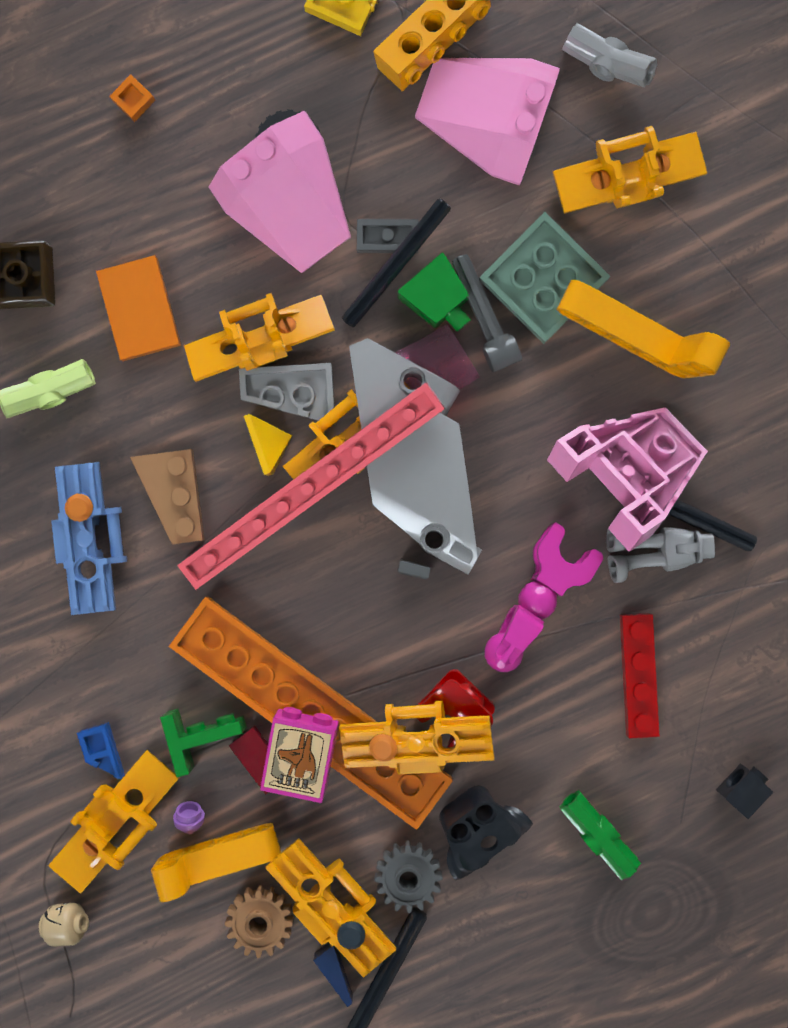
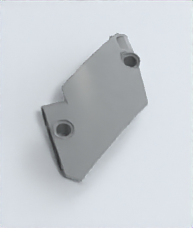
[349,338,482,575]

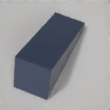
[313,942,353,1007]

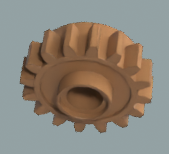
[225,885,294,958]

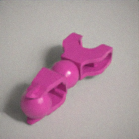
[485,522,603,672]

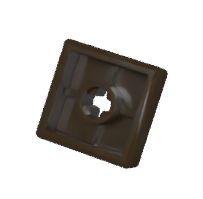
[0,240,55,309]

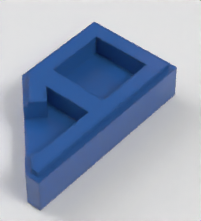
[77,722,125,780]

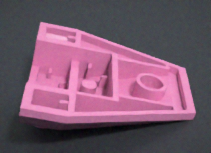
[415,58,560,186]
[209,111,351,273]

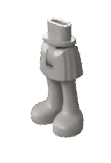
[606,527,715,583]

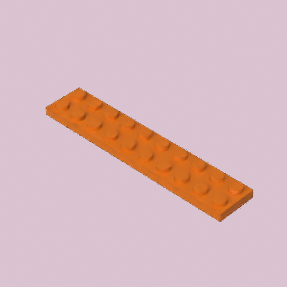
[168,596,453,830]

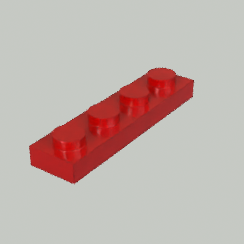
[620,613,660,739]

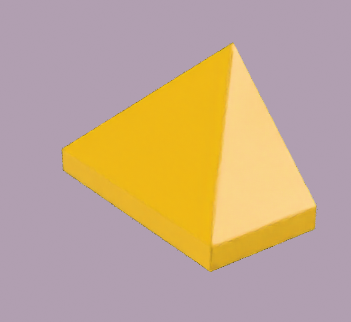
[244,414,292,476]

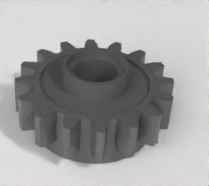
[375,840,443,913]

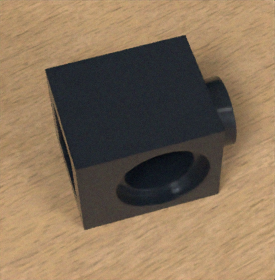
[716,763,774,819]

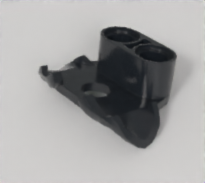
[439,785,533,880]

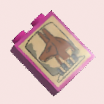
[260,707,339,803]

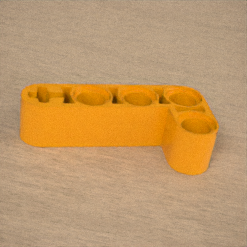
[151,823,281,902]

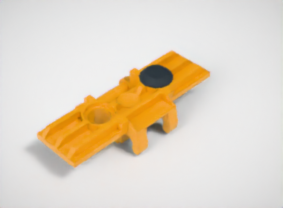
[265,838,396,978]

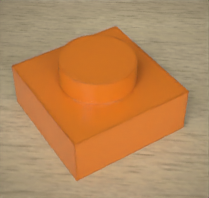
[109,74,156,122]

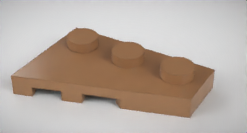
[130,449,205,544]

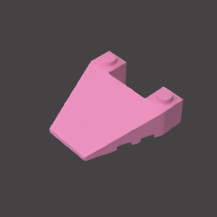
[547,407,708,552]

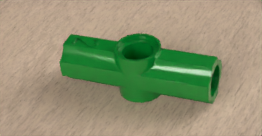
[559,790,641,880]

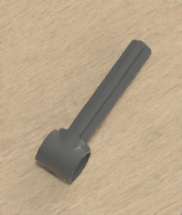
[452,254,522,373]

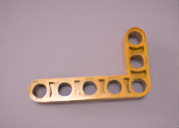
[557,280,730,378]

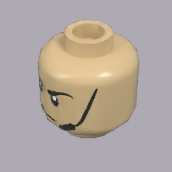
[39,903,89,947]

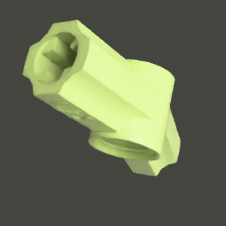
[0,359,96,419]

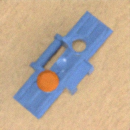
[51,462,127,615]

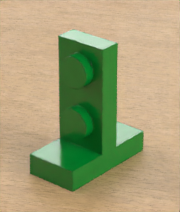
[160,708,247,778]

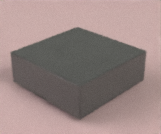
[398,559,431,579]

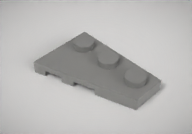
[239,363,336,425]

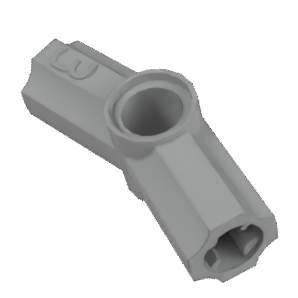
[562,23,658,87]

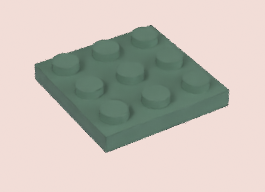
[479,212,611,344]

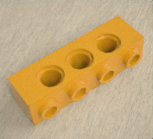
[373,0,491,92]

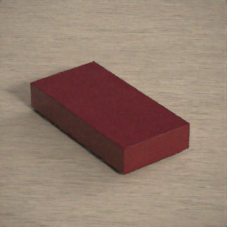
[229,725,269,795]

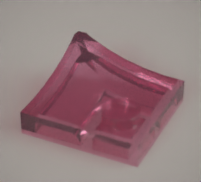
[394,324,480,390]

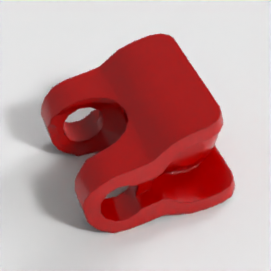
[417,669,495,748]

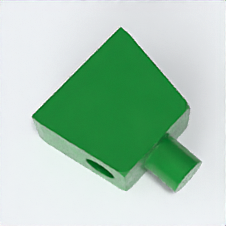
[398,252,471,332]

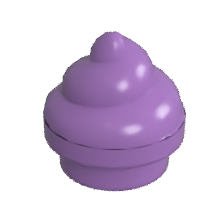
[173,801,205,834]

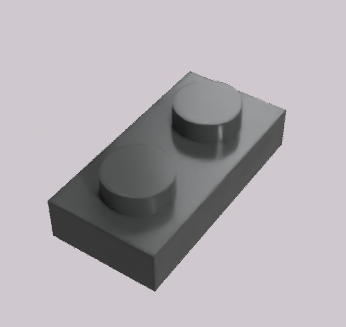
[357,219,419,253]

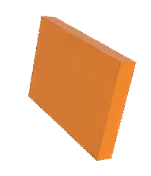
[96,255,181,361]

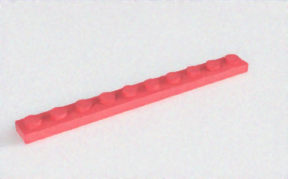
[177,382,445,590]

